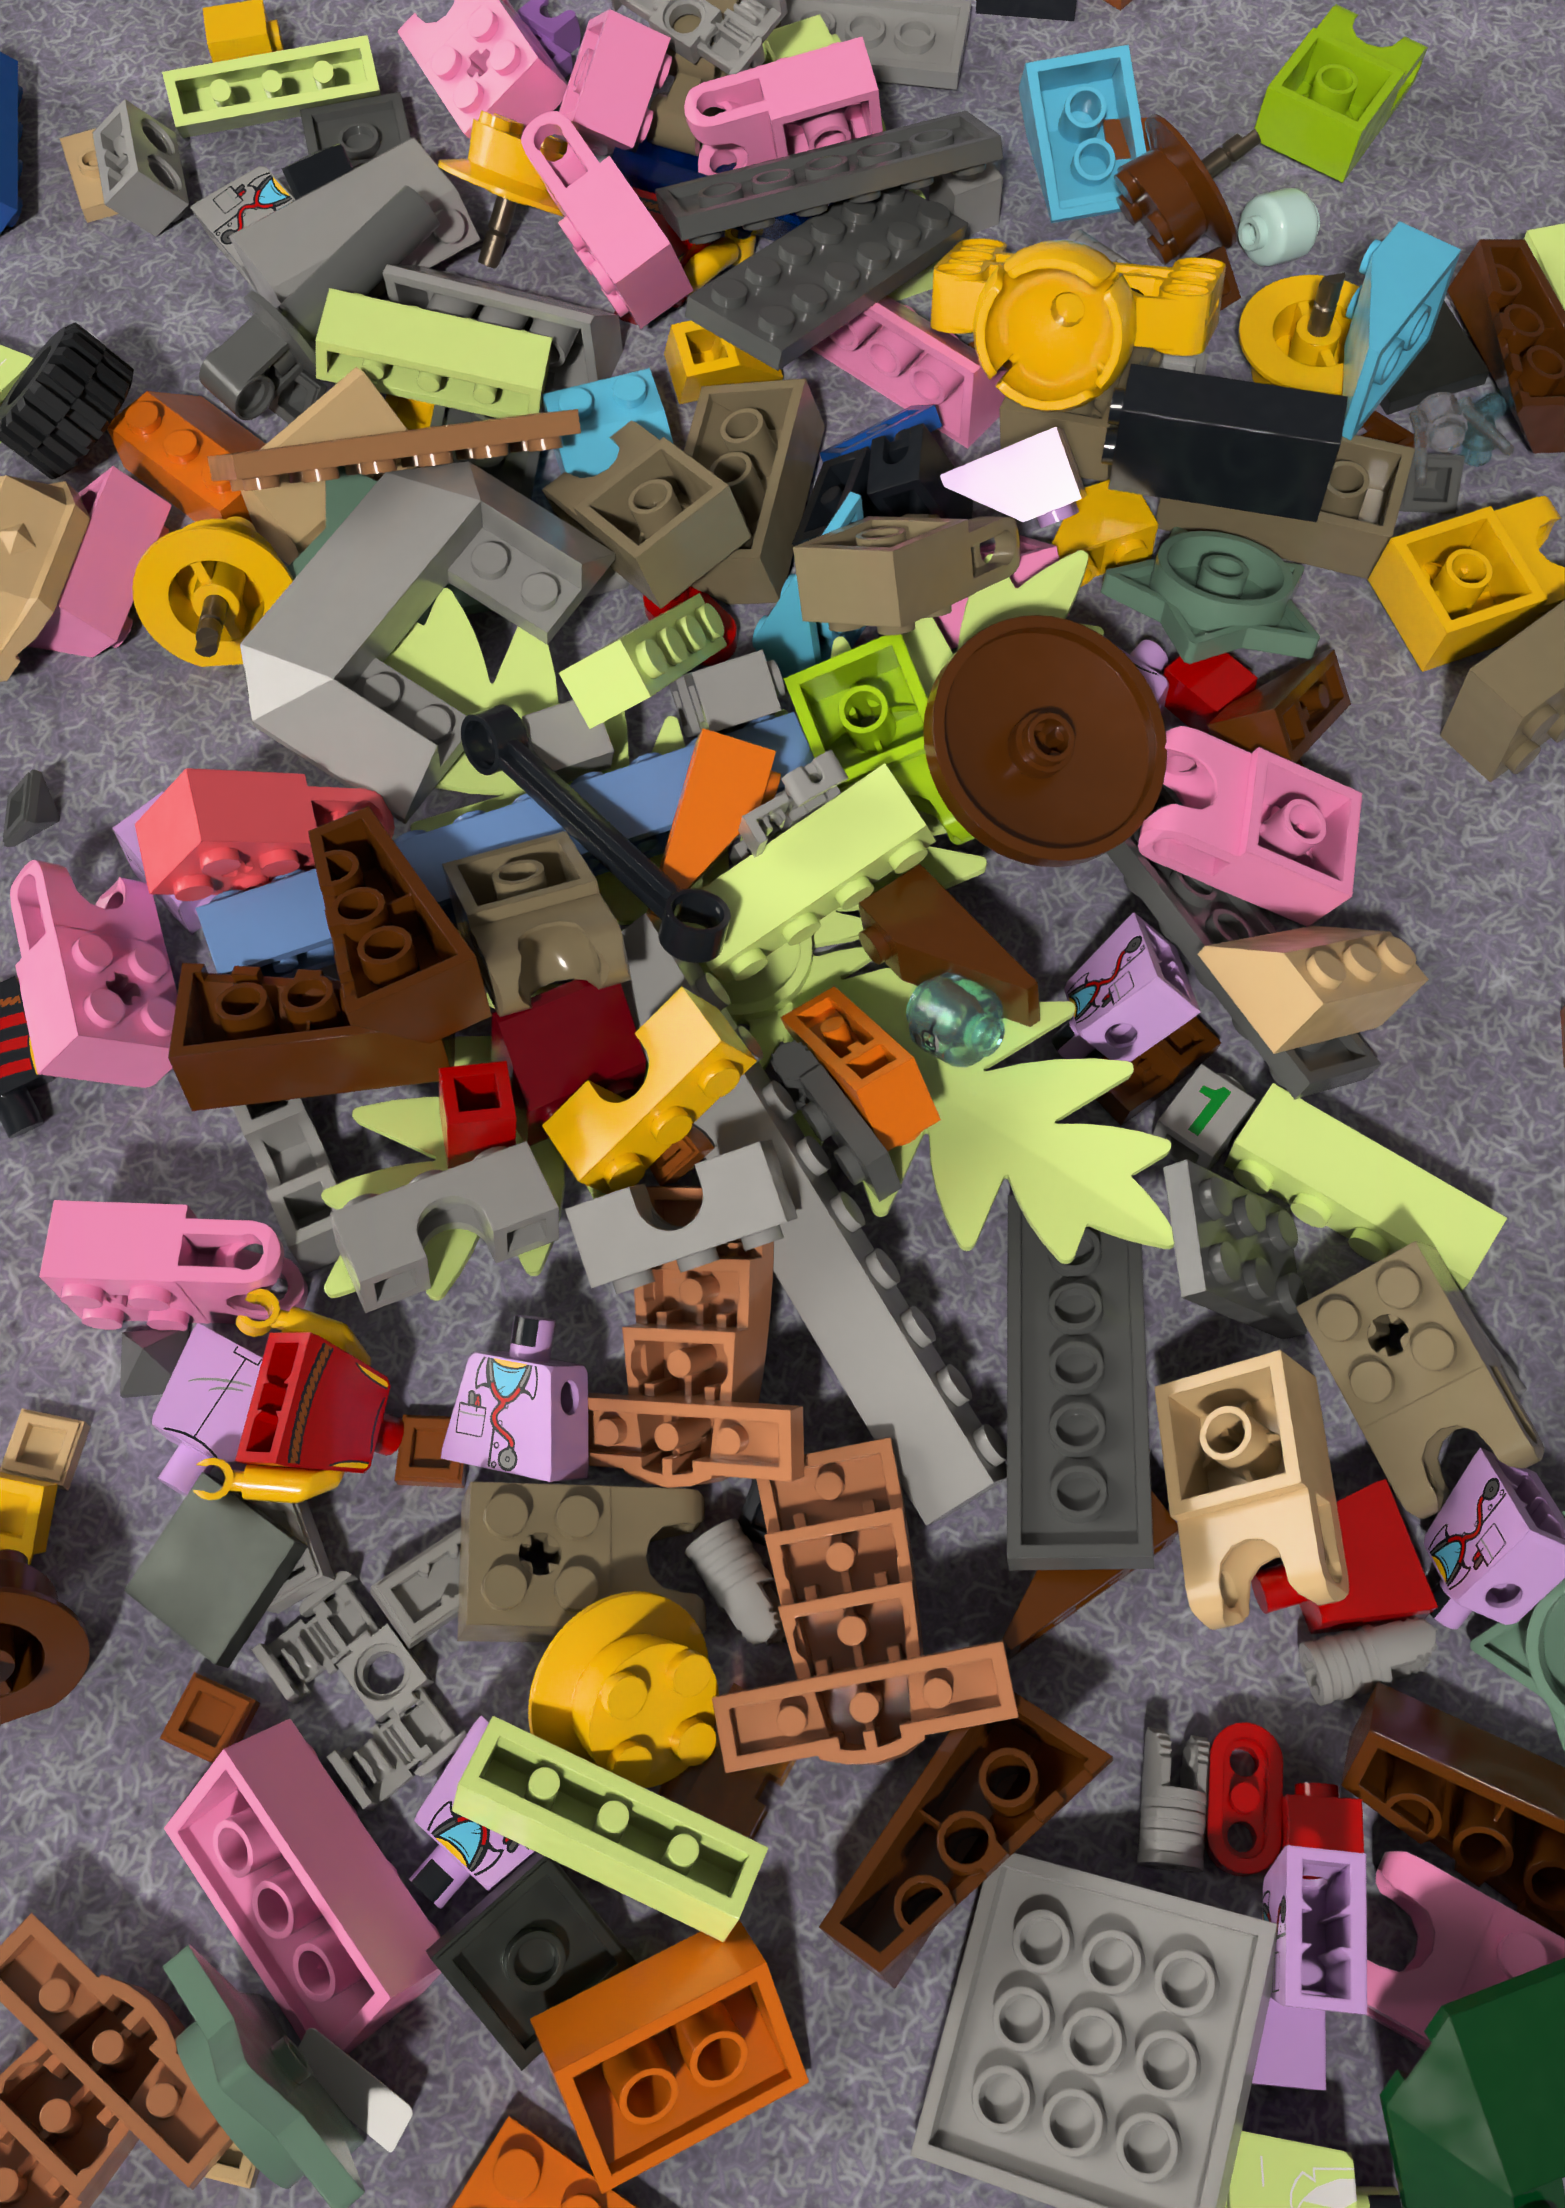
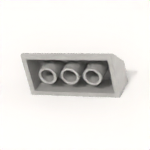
[229,138,481,308]
[383,264,623,390]

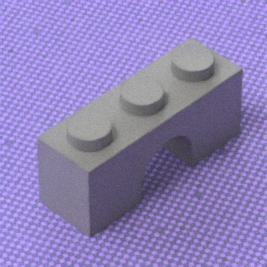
[669,649,785,737]
[232,1098,340,1274]
[565,1140,798,1294]
[330,1141,559,1313]

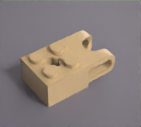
[1154,1350,1349,1630]

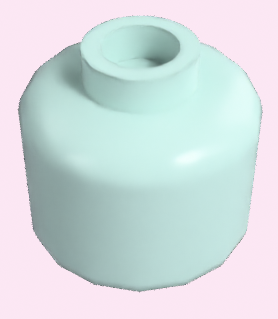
[1238,188,1320,266]

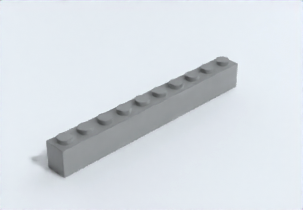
[621,913,1007,1526]

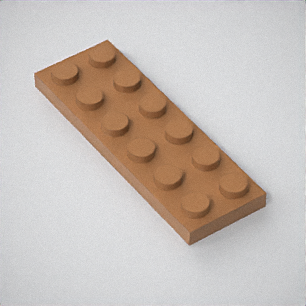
[207,409,581,491]

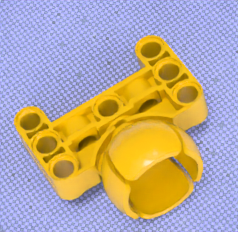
[930,238,1226,412]

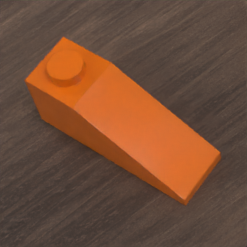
[647,728,781,916]
[780,986,941,1151]

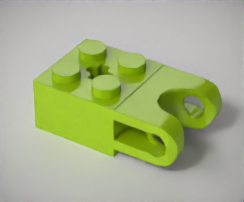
[1254,4,1428,183]
[783,634,976,875]

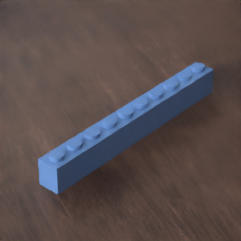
[195,712,814,978]

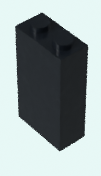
[1101,364,1348,522]

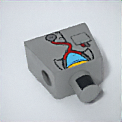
[190,166,295,294]

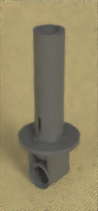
[199,185,440,420]

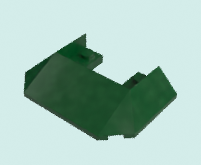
[1379,1958,1565,2208]

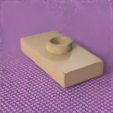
[59,128,119,223]

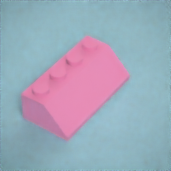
[810,296,1008,449]
[164,1719,442,2054]

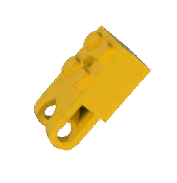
[1368,496,1565,672]

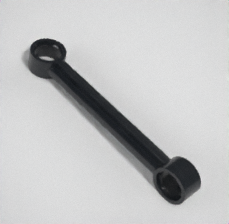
[461,704,731,963]

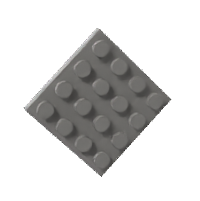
[910,1853,1277,2208]

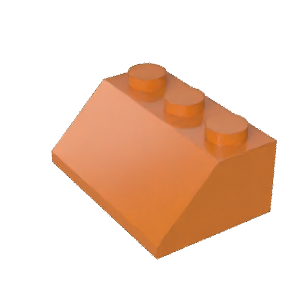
[107,391,266,524]
[530,1920,809,2194]

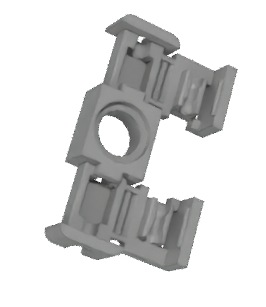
[611,0,788,75]
[730,750,849,866]
[251,1571,469,1812]

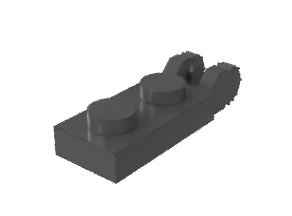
[771,1040,902,1202]

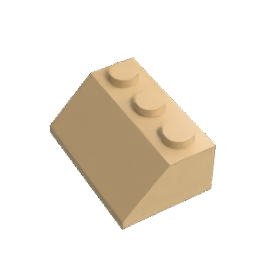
[240,367,421,565]
[1198,926,1429,1054]

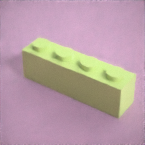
[162,35,381,138]
[315,288,552,418]
[559,593,727,729]
[682,764,936,983]
[1224,1083,1507,1292]
[452,1716,768,1942]

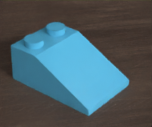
[1018,45,1146,223]
[1342,221,1461,441]
[542,368,674,478]
[752,492,866,684]

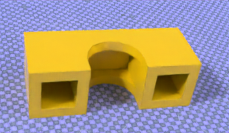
[542,986,757,1194]

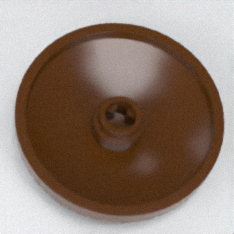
[923,615,1167,867]

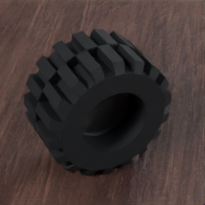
[0,322,134,480]

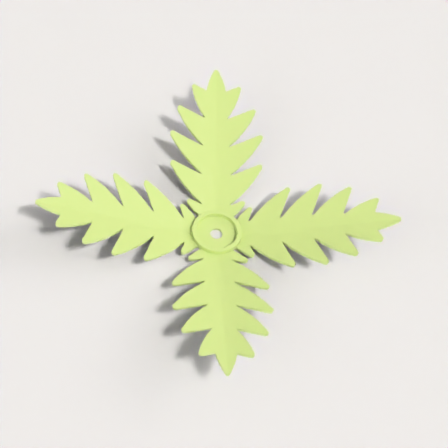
[321,550,1174,1301]

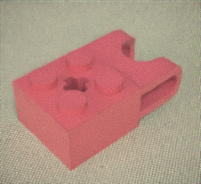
[135,768,395,901]

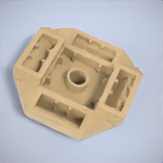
[0,475,90,682]

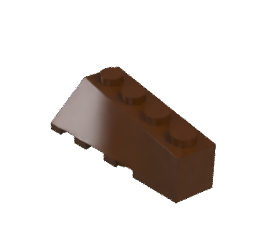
[1447,239,1565,454]
[308,806,492,1044]
[168,963,455,1111]
[1341,1682,1565,1939]
[819,1692,1113,1989]

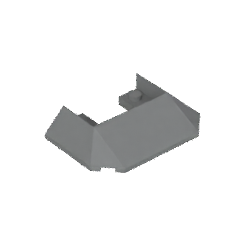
[240,461,615,824]

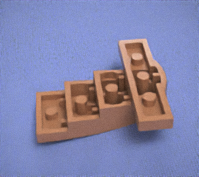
[588,1185,804,1488]
[712,1437,1019,1773]
[0,1913,234,2208]

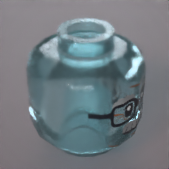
[906,972,1005,1068]

